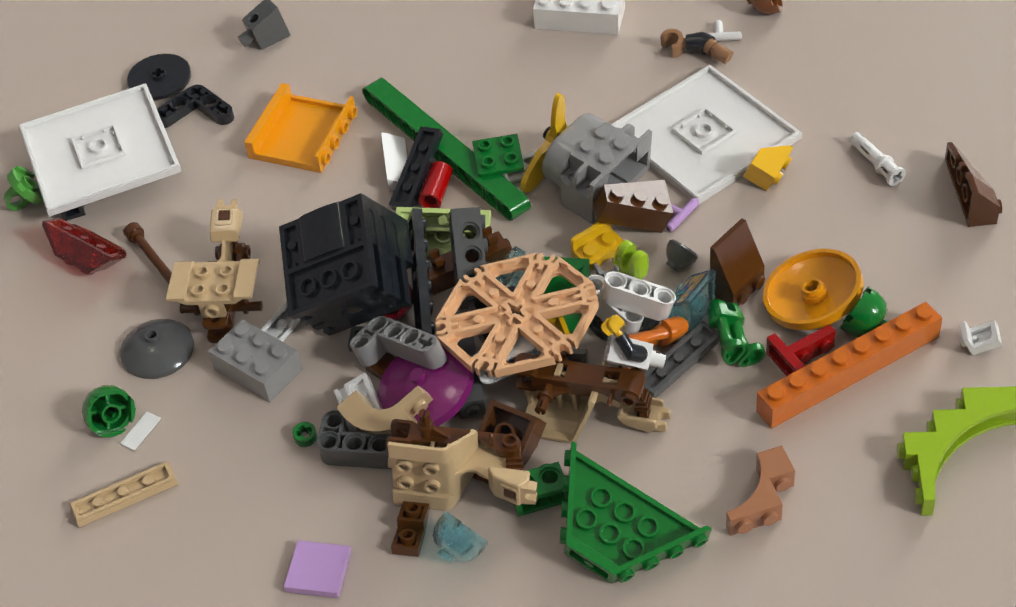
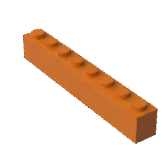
[756,301,942,429]

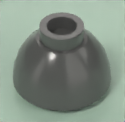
[666,239,698,271]

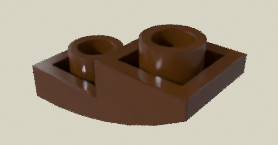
[391,501,430,557]

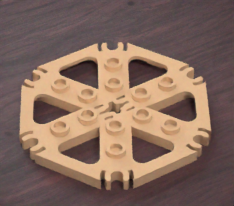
[435,253,599,378]

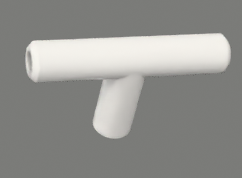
[708,20,742,41]

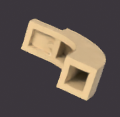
[336,386,433,435]

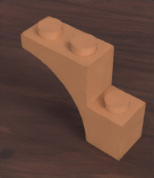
[726,445,795,536]

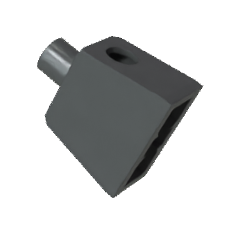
[238,0,291,49]

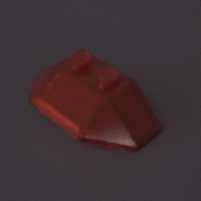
[42,218,127,274]

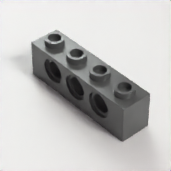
[448,207,489,310]

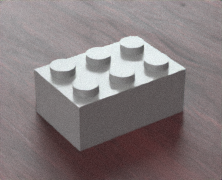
[208,319,303,402]

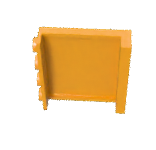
[244,83,357,173]

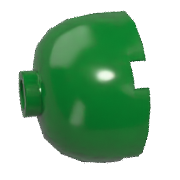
[839,286,888,337]
[82,385,136,437]

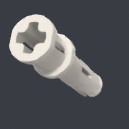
[849,132,906,186]

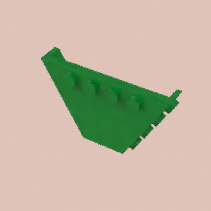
[559,440,712,584]

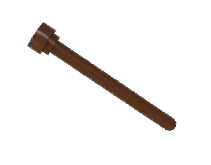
[123,222,172,284]

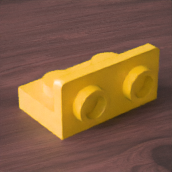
[570,222,624,271]

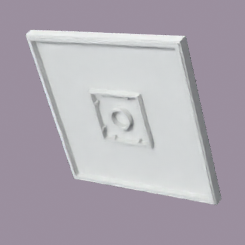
[611,65,802,204]
[19,83,182,217]

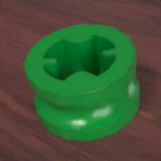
[292,422,317,447]

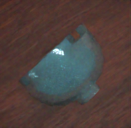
[432,511,488,563]

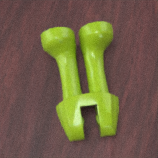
[613,240,649,280]

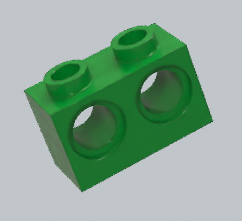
[514,461,567,517]

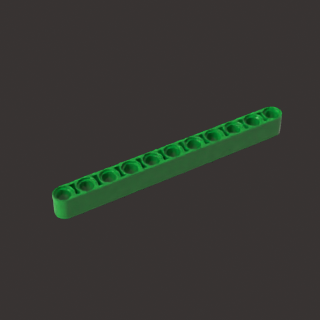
[362,77,531,221]

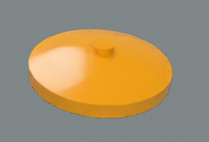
[763,249,864,330]

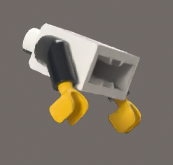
[601,315,666,371]

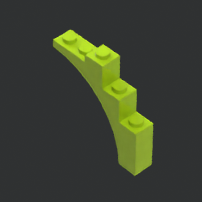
[897,386,1016,516]

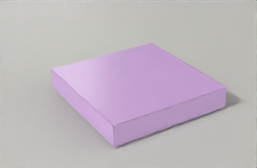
[284,540,352,598]

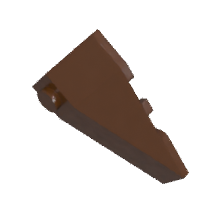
[945,142,1002,227]

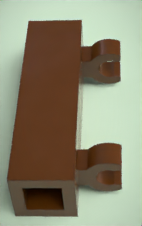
[427,226,512,295]

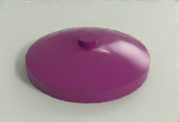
[377,345,474,426]

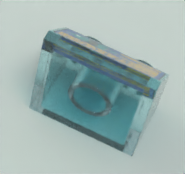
[668,269,716,335]

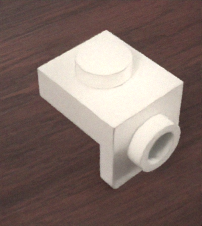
[958,320,1002,355]

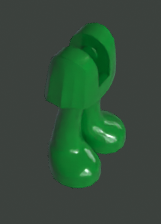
[708,299,766,367]

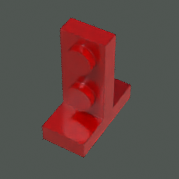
[766,324,836,376]

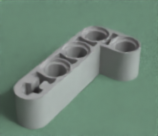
[350,316,447,370]

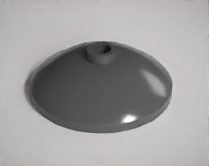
[120,319,194,379]

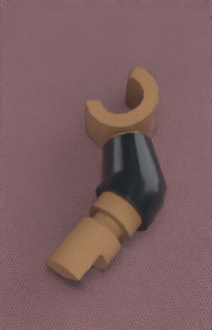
[660,29,734,64]

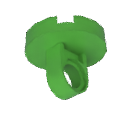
[4,166,44,211]

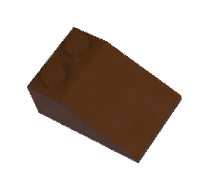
[710,218,765,306]
[472,399,547,484]

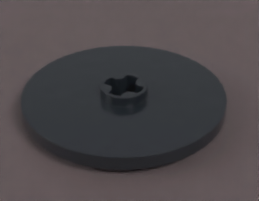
[127,54,191,100]

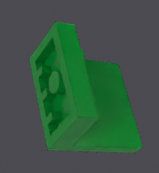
[472,134,525,177]

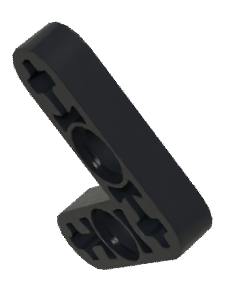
[157,84,234,128]

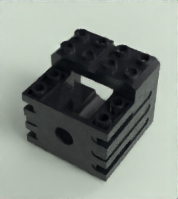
[279,193,413,336]

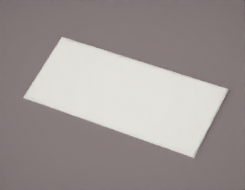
[120,412,162,451]

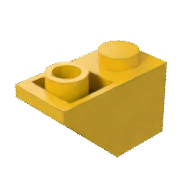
[743,145,793,191]

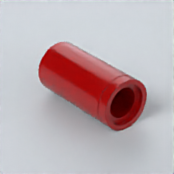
[419,161,453,208]

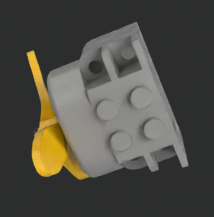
[520,92,652,224]

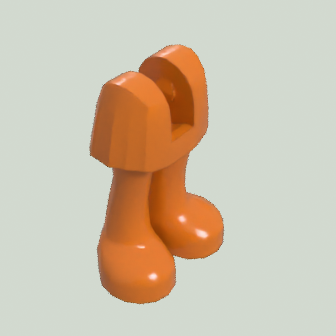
[623,316,689,369]

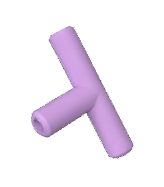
[665,198,699,232]

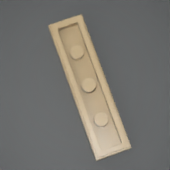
[69,461,179,528]

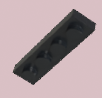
[389,126,443,210]

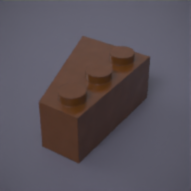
[593,180,673,233]

